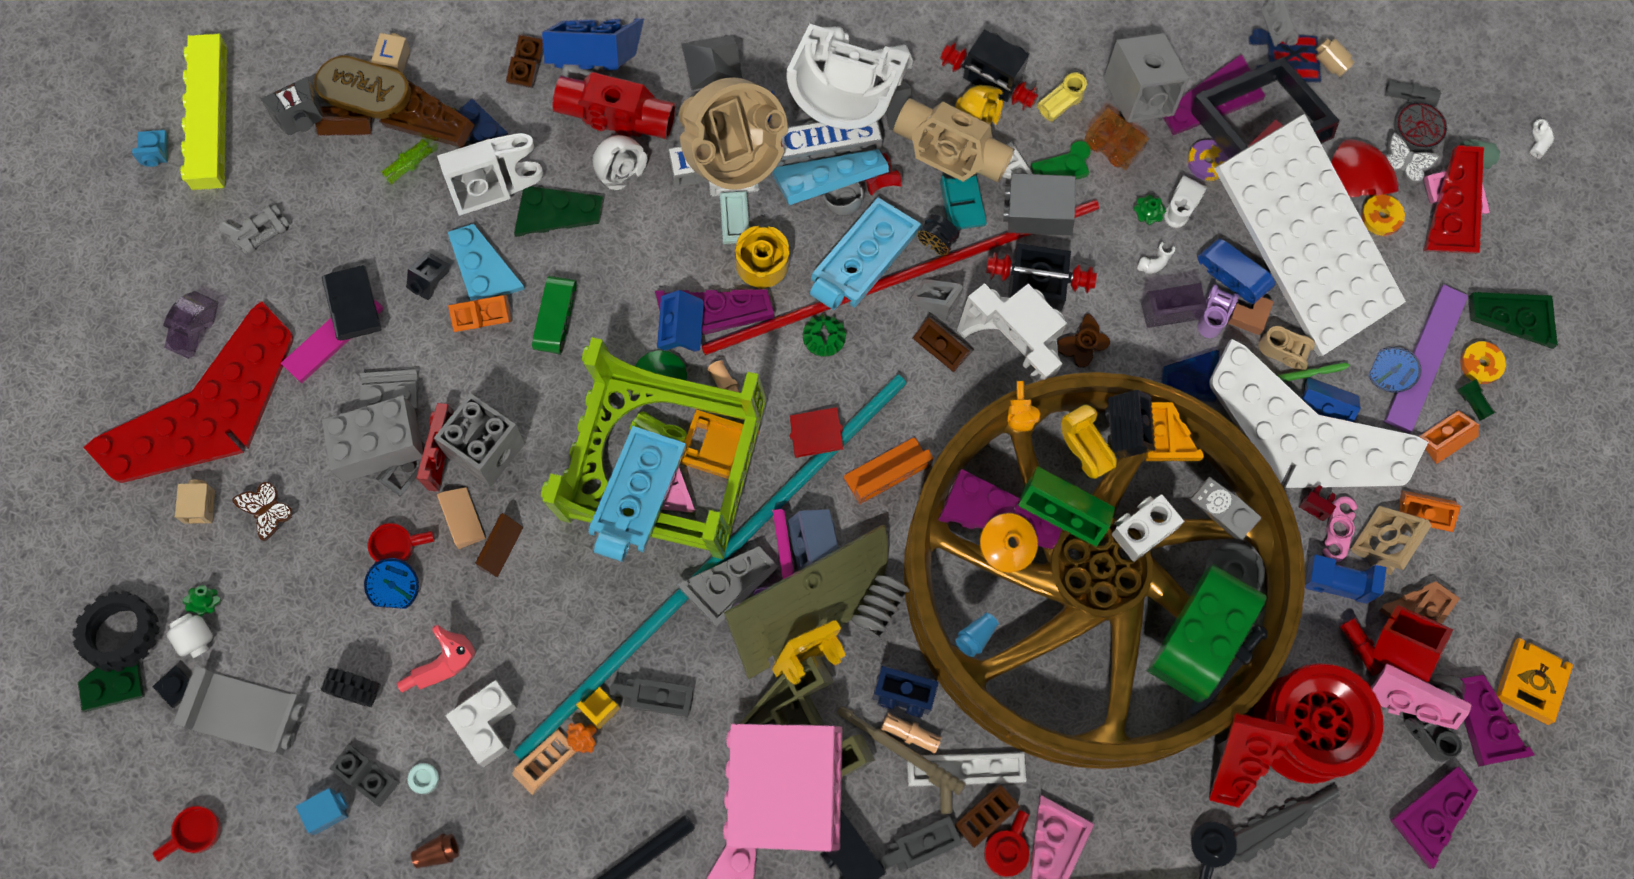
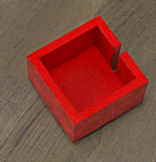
[1371,605,1454,683]

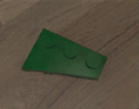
[514,186,604,237]
[1469,292,1558,349]

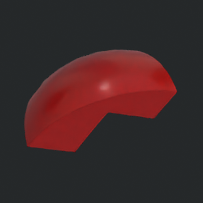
[1331,140,1399,197]

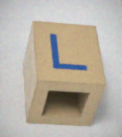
[371,33,410,74]

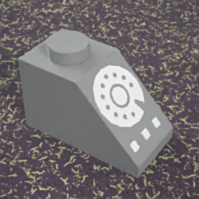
[1190,477,1261,540]

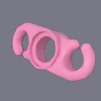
[1322,496,1357,562]

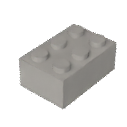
[322,395,423,483]

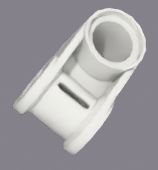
[1164,175,1207,228]

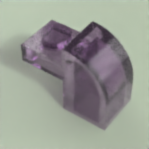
[163,291,219,359]

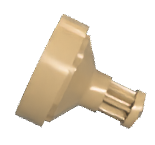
[679,77,788,190]

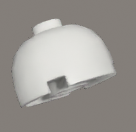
[592,135,647,190]

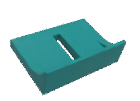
[940,176,987,230]

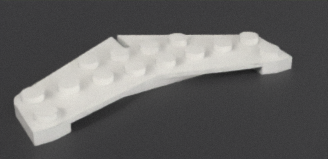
[1210,339,1428,488]

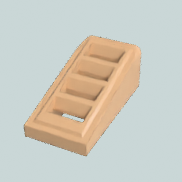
[513,729,576,795]

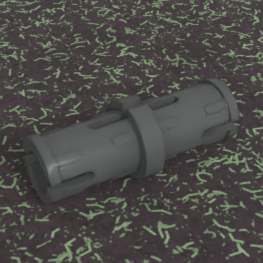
[1384,79,1441,106]

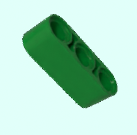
[532,275,577,354]

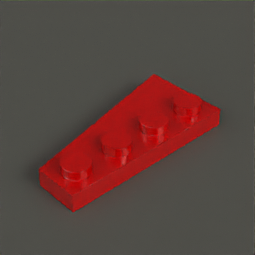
[1423,146,1484,254]
[1209,713,1297,808]

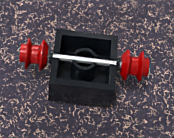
[940,29,1038,111]
[986,243,1097,312]

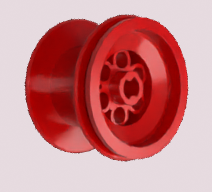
[1252,663,1384,784]

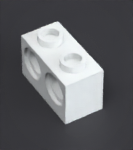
[1112,494,1184,562]

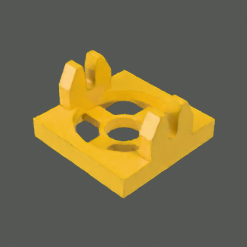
[772,620,846,685]

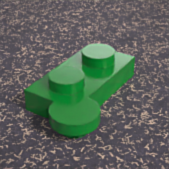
[1030,141,1091,180]

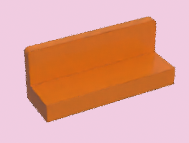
[844,438,934,505]

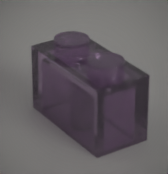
[1141,283,1207,328]

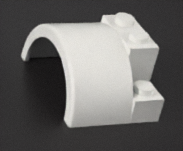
[786,24,910,129]
[957,283,1067,383]

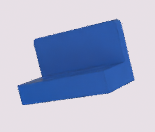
[657,290,704,352]
[1301,377,1361,422]

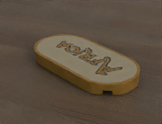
[314,55,411,119]

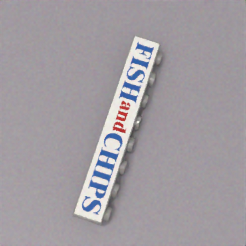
[668,120,882,188]

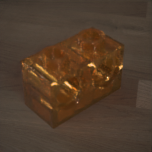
[1084,108,1150,171]

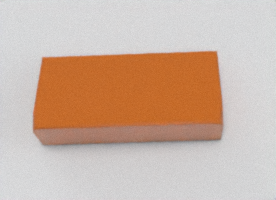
[1418,410,1479,464]
[1399,490,1461,532]

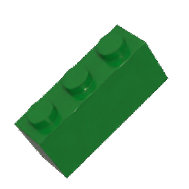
[1018,466,1115,547]

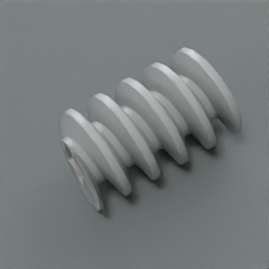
[852,576,910,640]

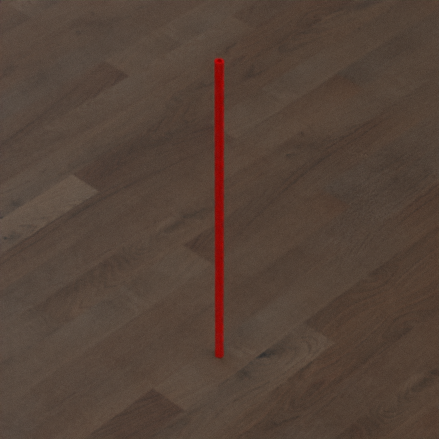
[701,200,1099,356]

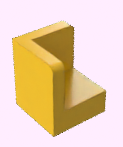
[576,687,620,729]

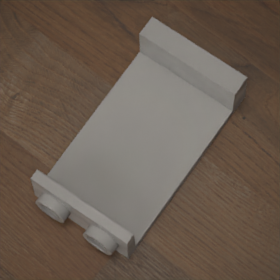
[173,666,305,756]

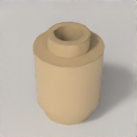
[1316,38,1355,77]

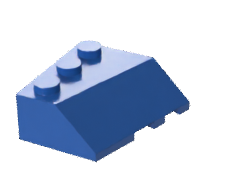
[542,18,644,70]

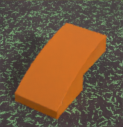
[448,294,512,332]

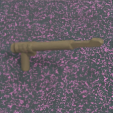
[837,707,966,814]

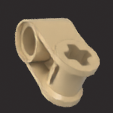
[1258,326,1316,371]

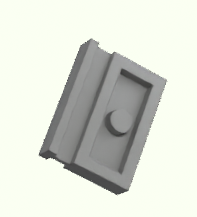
[360,370,418,410]

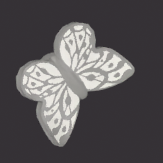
[1386,133,1439,184]

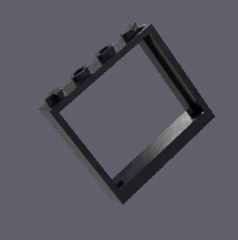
[1191,57,1340,159]

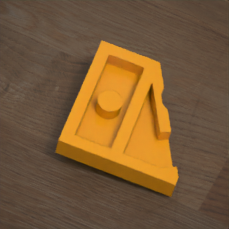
[1145,402,1204,461]

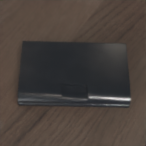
[321,265,382,340]

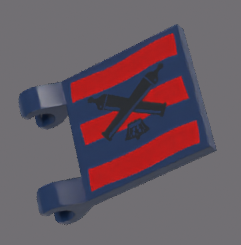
[1249,28,1322,83]

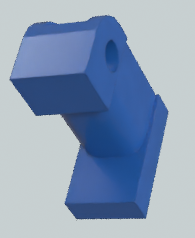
[1305,554,1387,604]

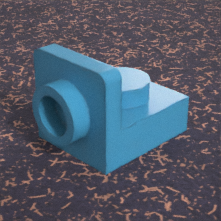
[132,130,168,167]

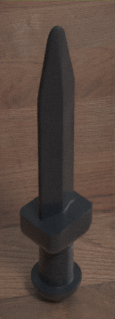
[1189,625,1268,715]

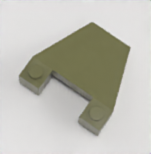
[726,656,875,777]

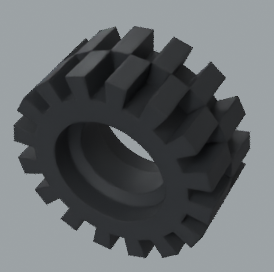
[320,667,381,707]

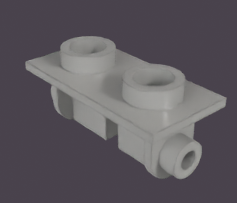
[1261,0,1299,46]

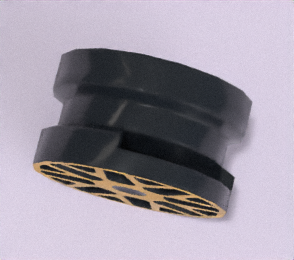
[917,214,960,255]

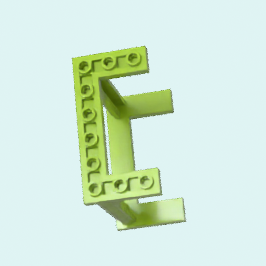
[541,337,766,560]

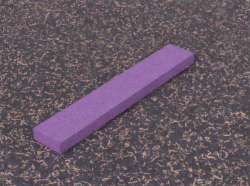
[1384,284,1468,434]

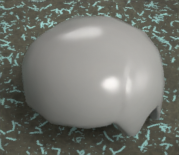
[822,182,864,216]

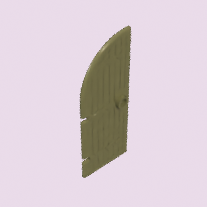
[724,525,888,679]

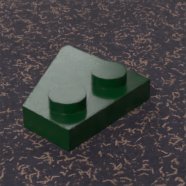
[78,660,145,712]

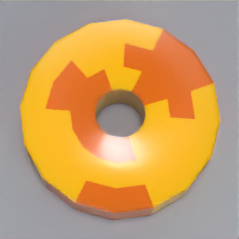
[1361,194,1405,236]
[1460,341,1506,384]

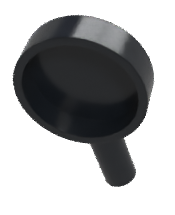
[1191,822,1237,879]

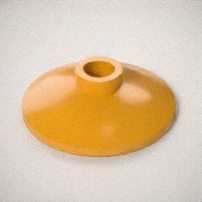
[980,513,1038,573]

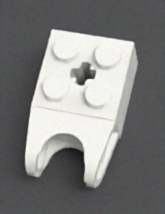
[437,133,543,216]

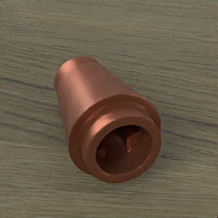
[411,834,459,869]

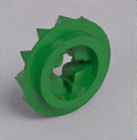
[803,314,846,357]

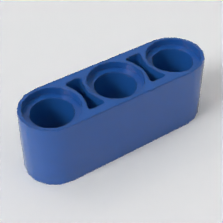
[1197,239,1275,304]

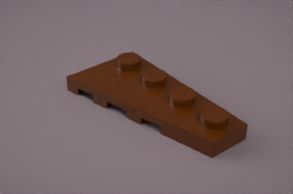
[379,79,474,148]

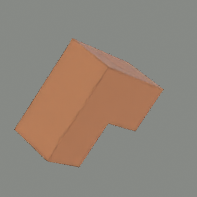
[1228,297,1274,335]

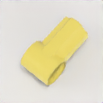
[1037,73,1087,122]

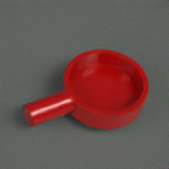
[368,523,435,562]
[152,806,221,862]
[984,810,1030,877]

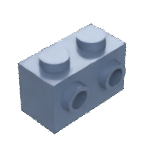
[787,509,839,571]

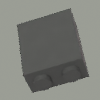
[1003,173,1076,236]

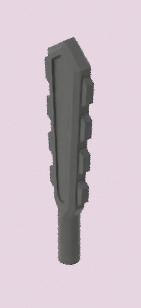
[1231,786,1340,863]

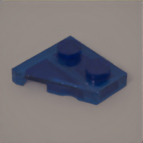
[1161,350,1220,402]

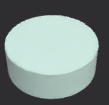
[408,763,439,794]

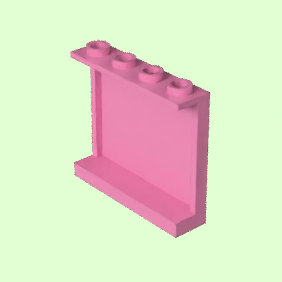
[723,724,842,851]

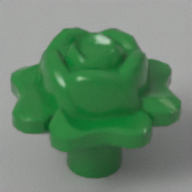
[1133,195,1166,225]
[182,585,221,616]

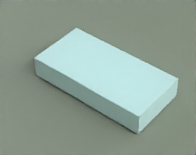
[720,191,749,244]

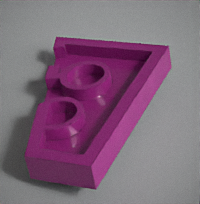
[1455,675,1535,767]
[1390,766,1478,869]

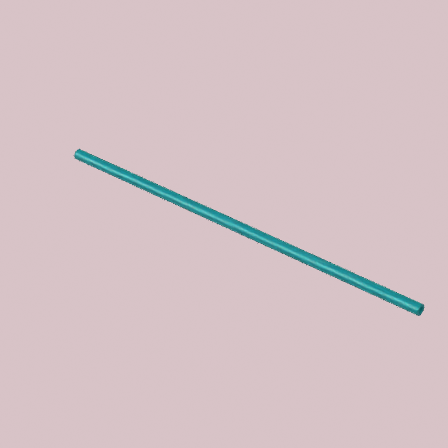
[513,374,907,761]

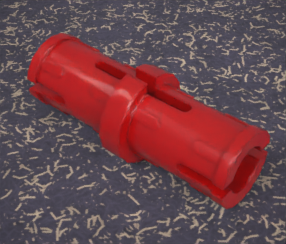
[1339,617,1385,676]

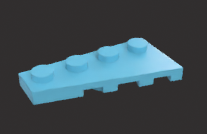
[772,149,889,205]

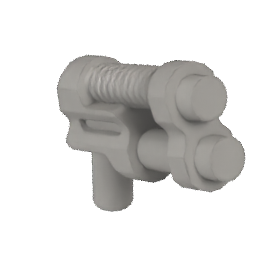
[219,205,290,255]

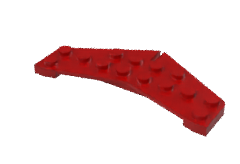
[83,301,293,483]

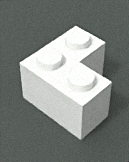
[445,680,517,768]

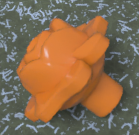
[566,723,597,753]

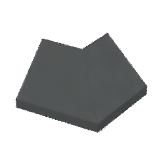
[682,35,742,90]

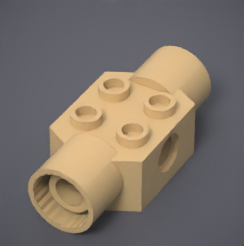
[893,98,1015,183]

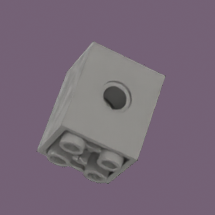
[1104,33,1189,123]
[434,393,525,488]

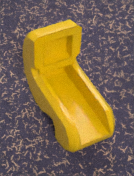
[1061,405,1117,479]

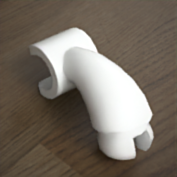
[1137,242,1175,274]

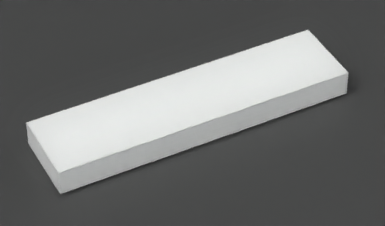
[907,752,1026,787]

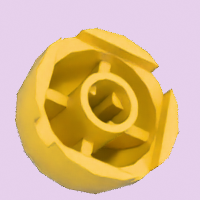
[955,85,1003,125]

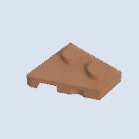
[1379,581,1460,624]

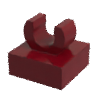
[1299,485,1336,521]

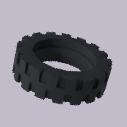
[72,591,159,672]

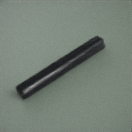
[597,816,695,879]

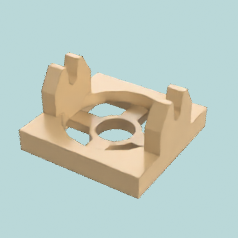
[1351,506,1432,575]

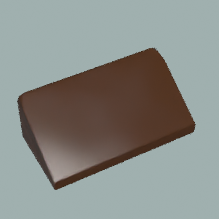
[315,106,372,136]
[912,316,974,372]
[475,513,523,577]

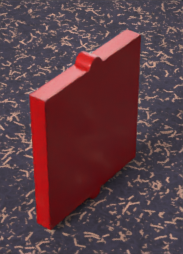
[789,407,843,458]

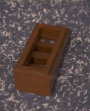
[954,784,1020,848]

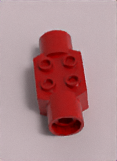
[553,72,676,140]

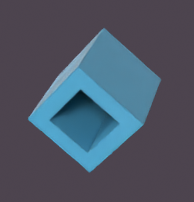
[296,788,349,835]

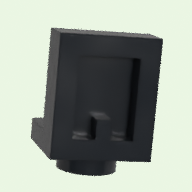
[406,252,450,300]

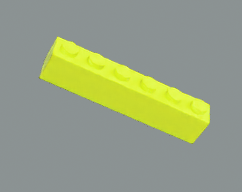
[180,34,227,190]

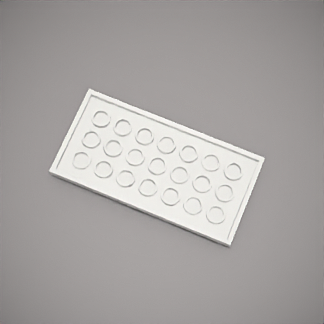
[1214,114,1406,356]

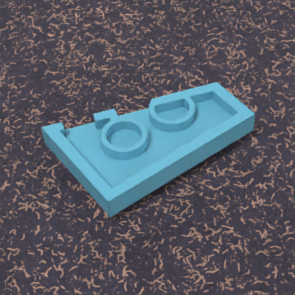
[448,224,525,301]

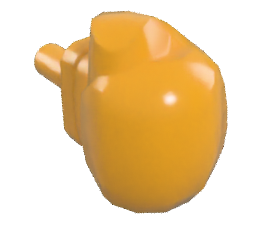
[1007,381,1040,432]

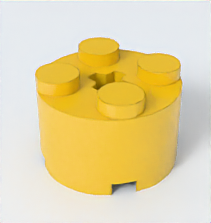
[735,226,789,289]

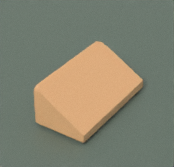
[437,487,486,549]

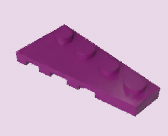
[1163,54,1266,136]
[655,289,774,336]
[938,469,1062,549]

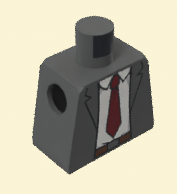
[260,77,322,135]

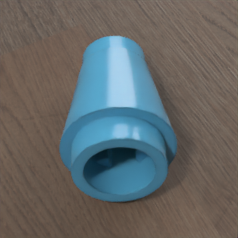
[956,613,999,657]

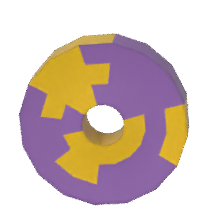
[1187,140,1229,181]

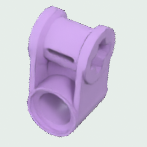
[1197,284,1239,338]

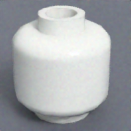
[167,613,213,658]

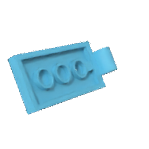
[810,197,921,310]
[589,426,686,562]

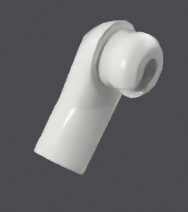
[1530,119,1554,159]

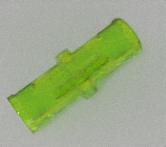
[380,139,433,185]

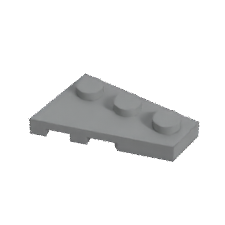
[676,546,778,627]

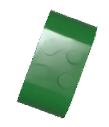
[1146,564,1267,703]

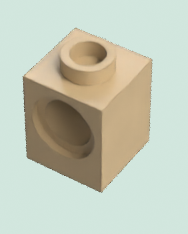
[175,480,215,524]

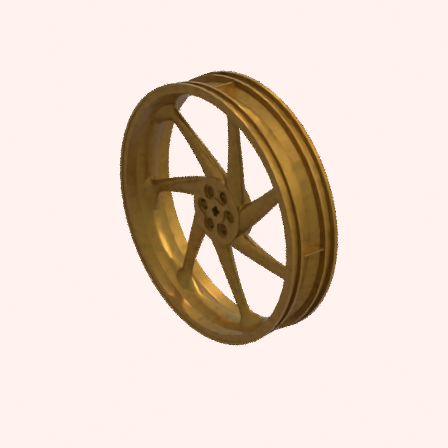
[903,372,1305,769]

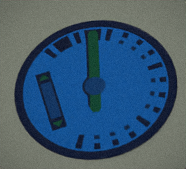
[1368,347,1421,393]
[364,558,419,609]

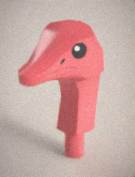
[397,624,476,693]

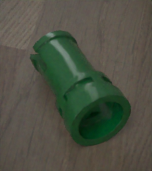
[1457,379,1496,422]

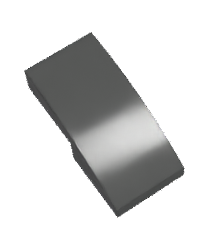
[329,745,399,807]

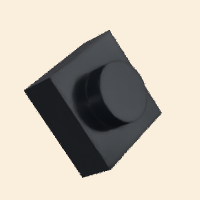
[152,666,190,708]

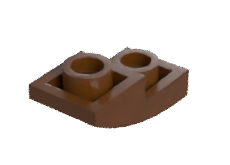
[506,35,544,88]

